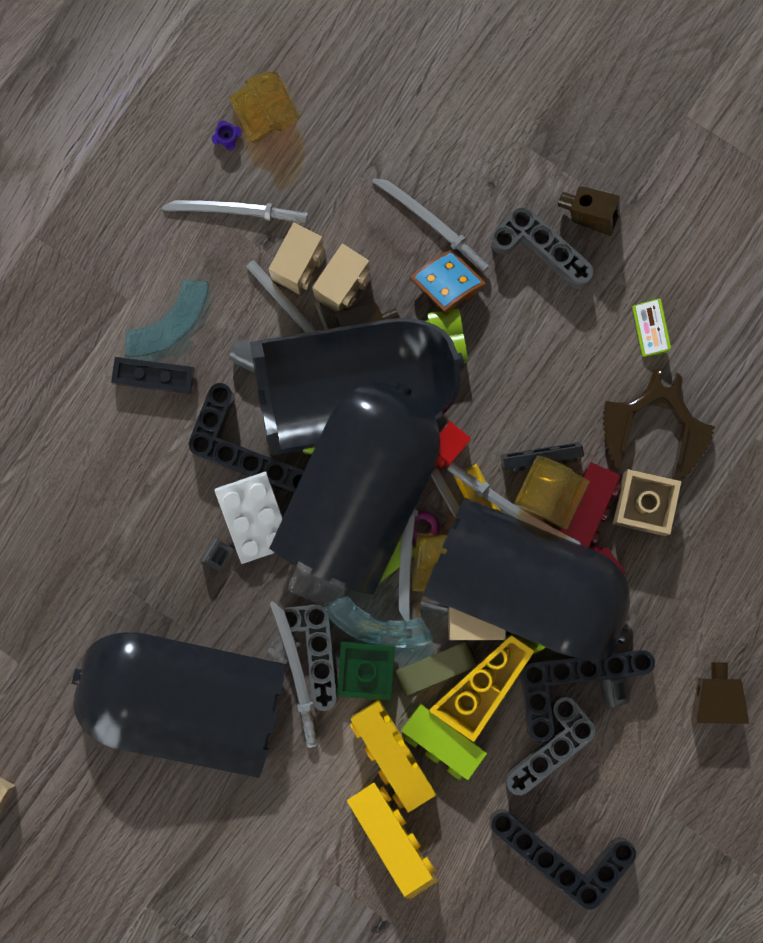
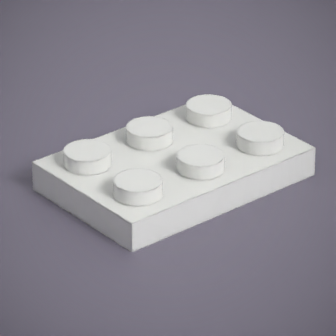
[215,472,283,564]

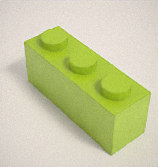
[401,703,487,780]

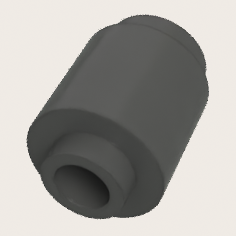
[229,340,254,373]

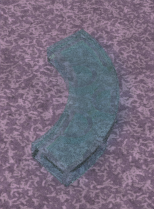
[125,280,209,357]
[323,596,433,648]

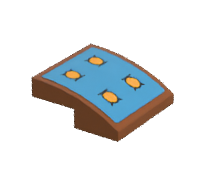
[410,250,487,315]

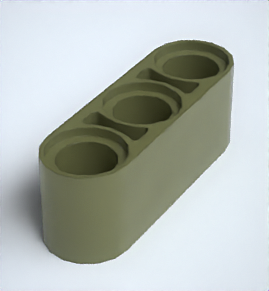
[395,641,477,696]

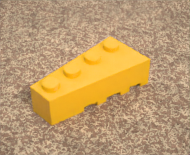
[350,700,436,813]

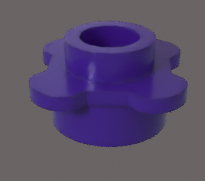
[212,120,242,150]

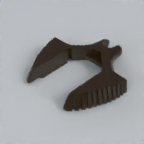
[603,369,715,481]

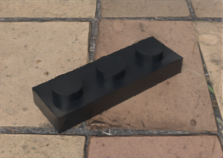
[111,357,195,394]
[500,442,584,472]

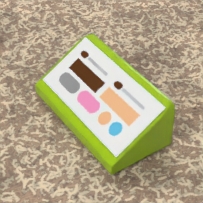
[632,299,671,357]

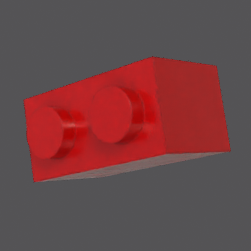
[435,421,471,468]

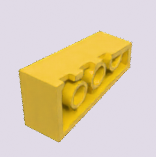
[428,634,537,742]
[346,783,438,899]

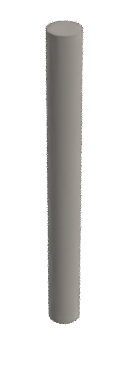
[246,260,317,333]

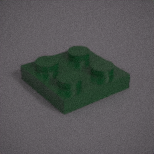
[337,641,395,701]

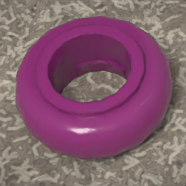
[412,511,440,544]

